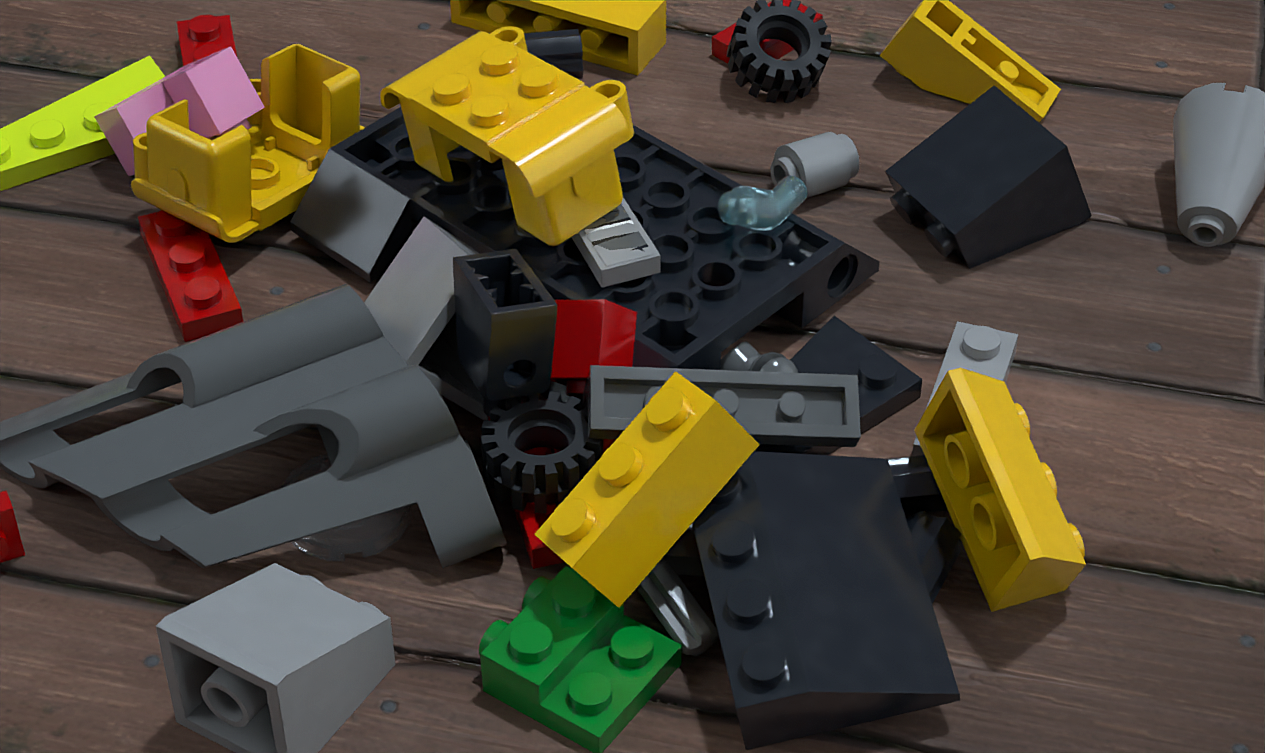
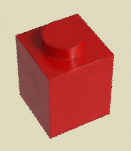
[551,299,637,398]

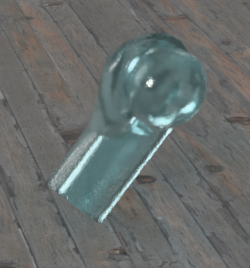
[718,176,808,231]

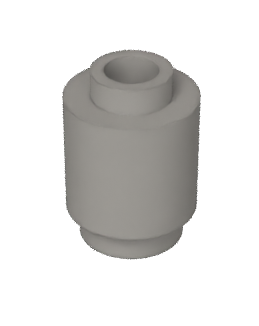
[770,132,859,201]

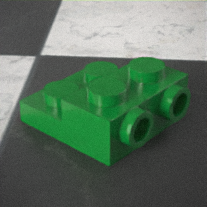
[479,566,682,753]

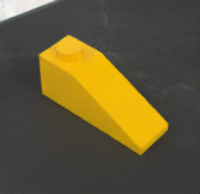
[880,0,1061,122]

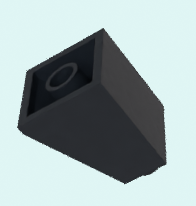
[885,86,1092,269]

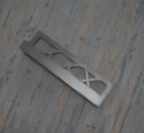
[582,365,861,447]

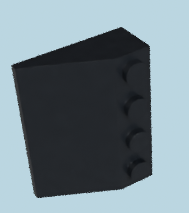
[692,451,960,750]

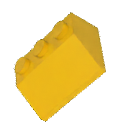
[914,367,1086,612]
[534,371,760,608]

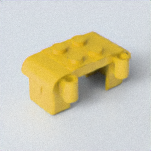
[380,26,634,246]
[131,44,365,243]

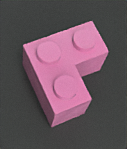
[94,46,265,176]

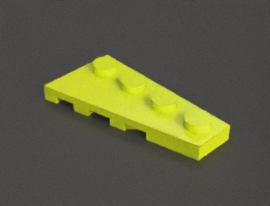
[0,55,165,191]

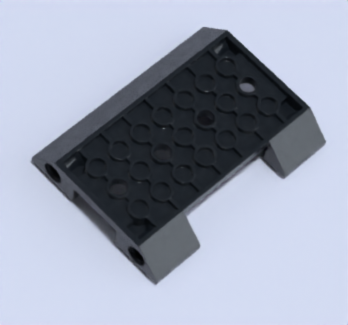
[290,107,880,405]

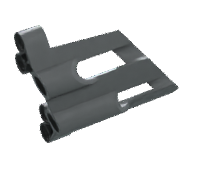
[0,284,507,568]

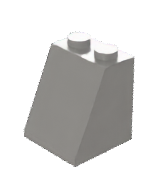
[364,217,487,420]
[156,563,396,753]

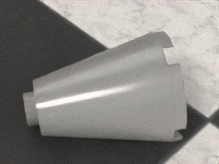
[1173,83,1265,247]

